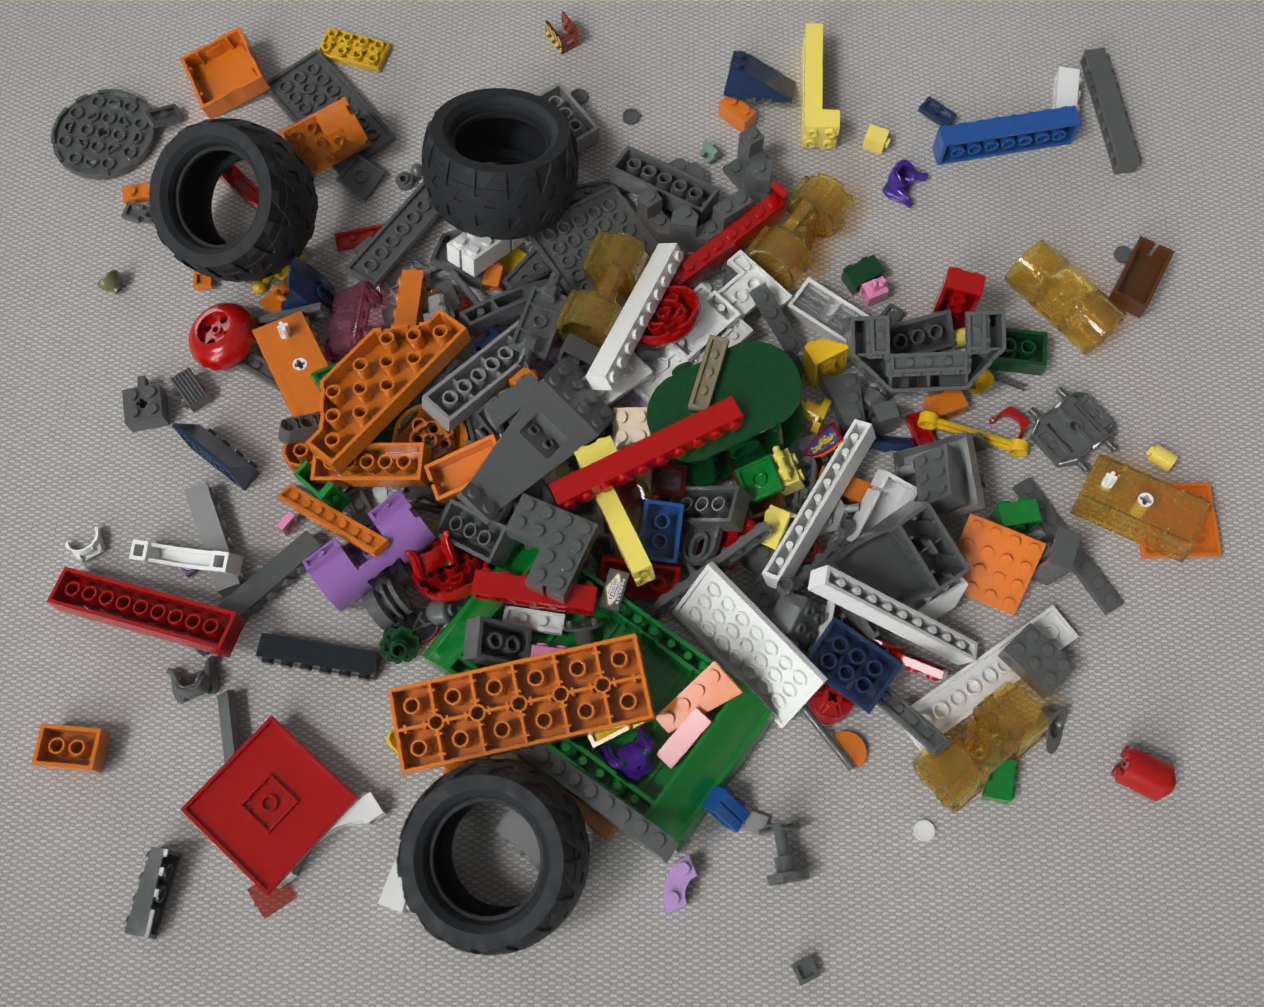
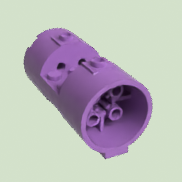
[302,490,438,612]

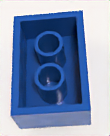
[637,499,684,564]

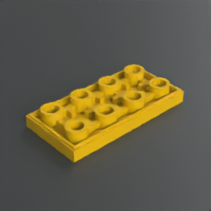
[318,27,391,73]

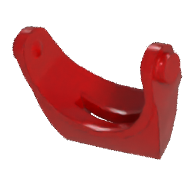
[989,406,1029,439]

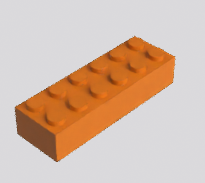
[310,442,432,487]

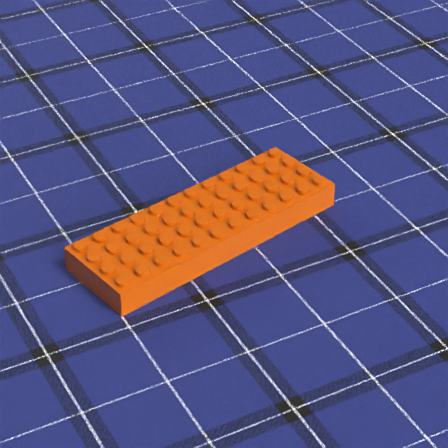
[388,633,656,775]

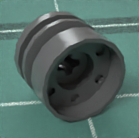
[362,577,414,630]

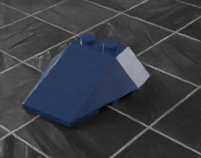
[723,50,795,103]

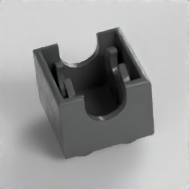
[769,593,825,648]

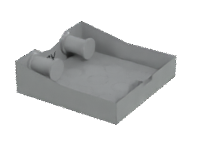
[892,431,986,521]

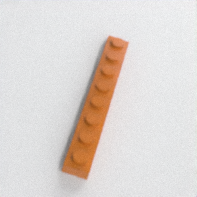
[277,484,391,558]

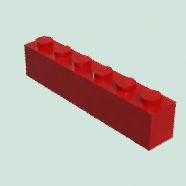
[471,568,598,616]

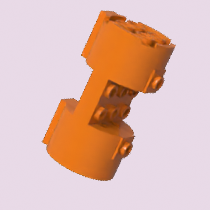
[277,96,372,176]

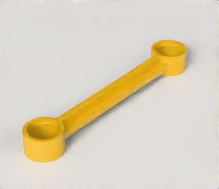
[917,411,1029,457]

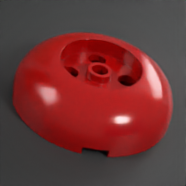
[639,286,701,347]
[188,302,258,371]
[412,541,491,602]

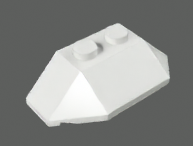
[906,576,968,620]

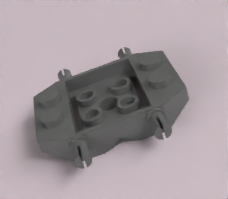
[1027,387,1119,474]

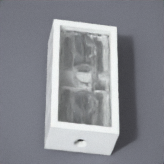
[787,277,869,345]

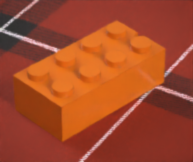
[424,434,500,505]

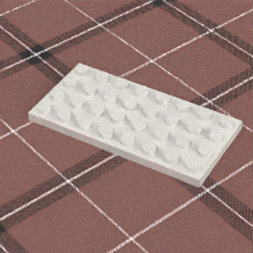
[672,561,828,728]

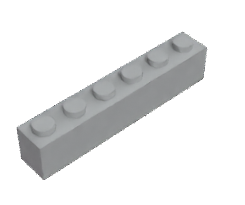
[184,482,246,597]

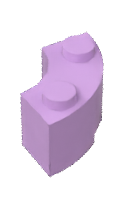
[663,855,697,915]

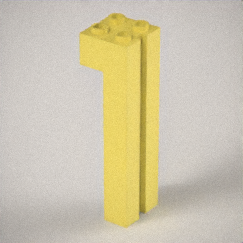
[801,23,840,149]
[574,436,656,587]

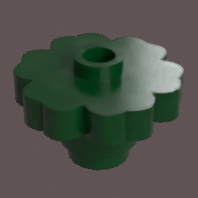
[379,623,421,664]

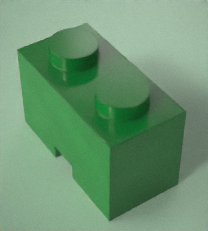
[982,755,1018,804]

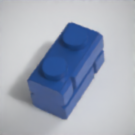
[702,785,750,832]

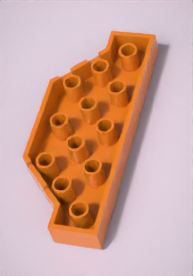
[305,308,471,474]

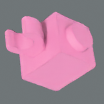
[859,276,890,308]

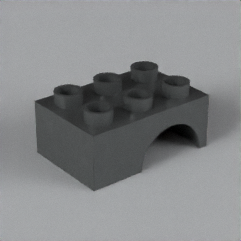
[814,501,971,639]

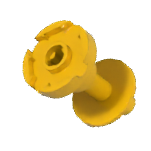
[801,397,833,434]

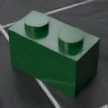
[841,254,885,296]

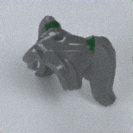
[167,655,220,704]

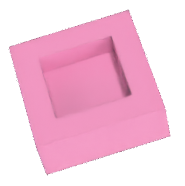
[276,511,299,536]

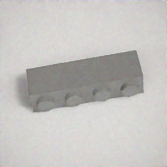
[496,809,540,870]

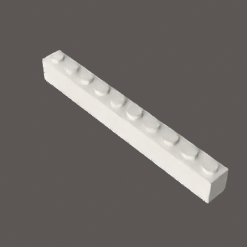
[585,243,684,391]
[762,419,876,589]
[808,565,978,665]

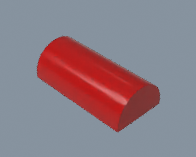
[597,553,681,601]

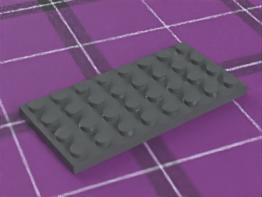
[266,49,396,175]

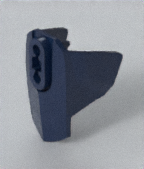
[281,257,338,313]

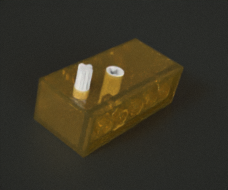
[1069,454,1214,563]

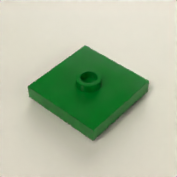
[734,454,785,506]

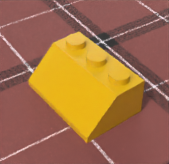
[802,338,849,388]

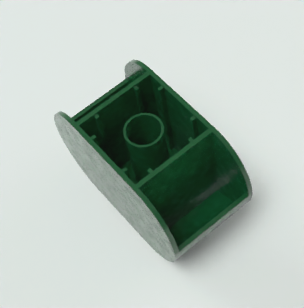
[647,341,804,486]

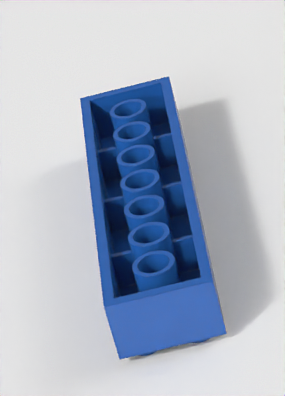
[932,105,1082,165]

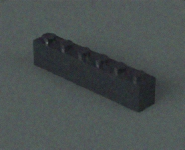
[256,633,382,681]

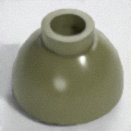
[97,270,123,294]

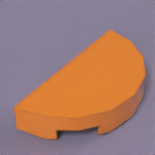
[832,731,867,769]

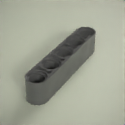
[278,412,320,444]

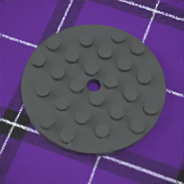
[51,89,156,179]

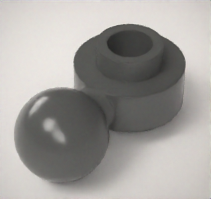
[396,164,423,191]

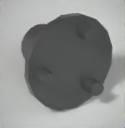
[562,614,603,646]

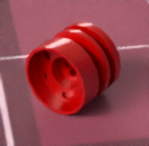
[807,683,853,725]

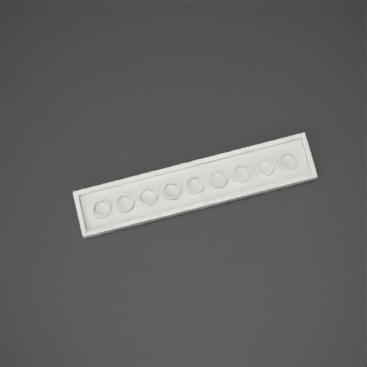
[903,605,1079,751]

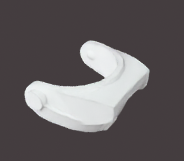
[65,526,105,563]

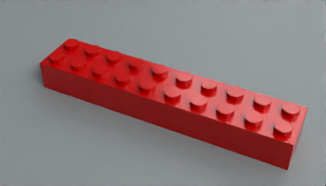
[46,567,246,658]

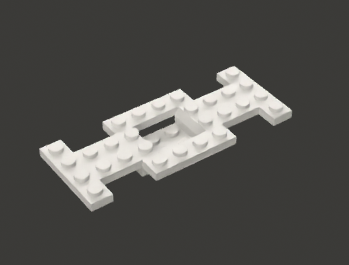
[633,250,792,404]

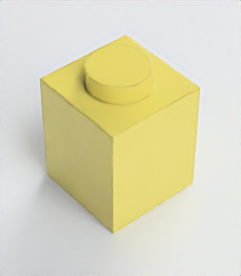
[862,124,891,154]

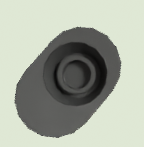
[1036,706,1067,754]

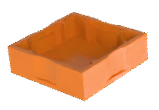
[180,27,271,119]

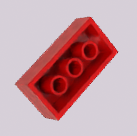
[932,266,986,329]

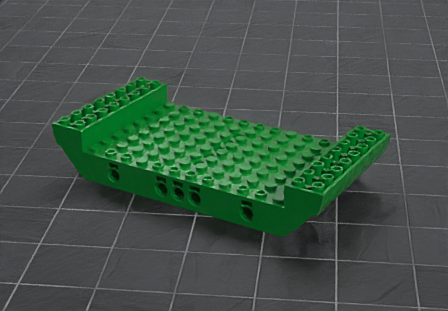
[421,541,775,853]

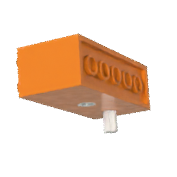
[252,311,332,417]

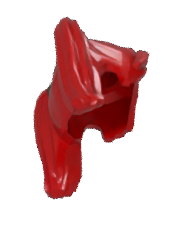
[405,530,457,581]

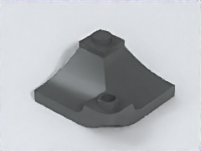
[430,230,485,289]

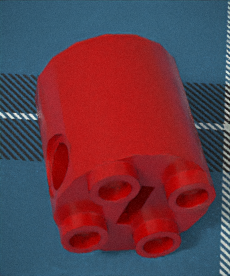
[1111,745,1176,802]

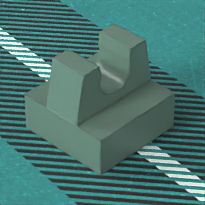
[699,140,723,164]

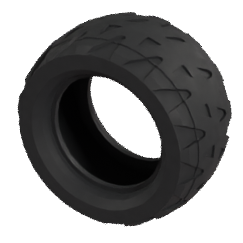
[421,88,579,240]
[149,118,318,282]
[397,759,590,955]

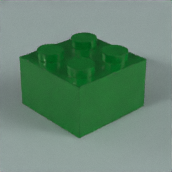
[988,497,1042,534]

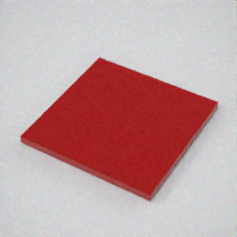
[180,715,359,896]

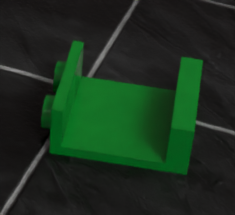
[293,460,352,512]

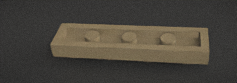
[688,335,730,412]

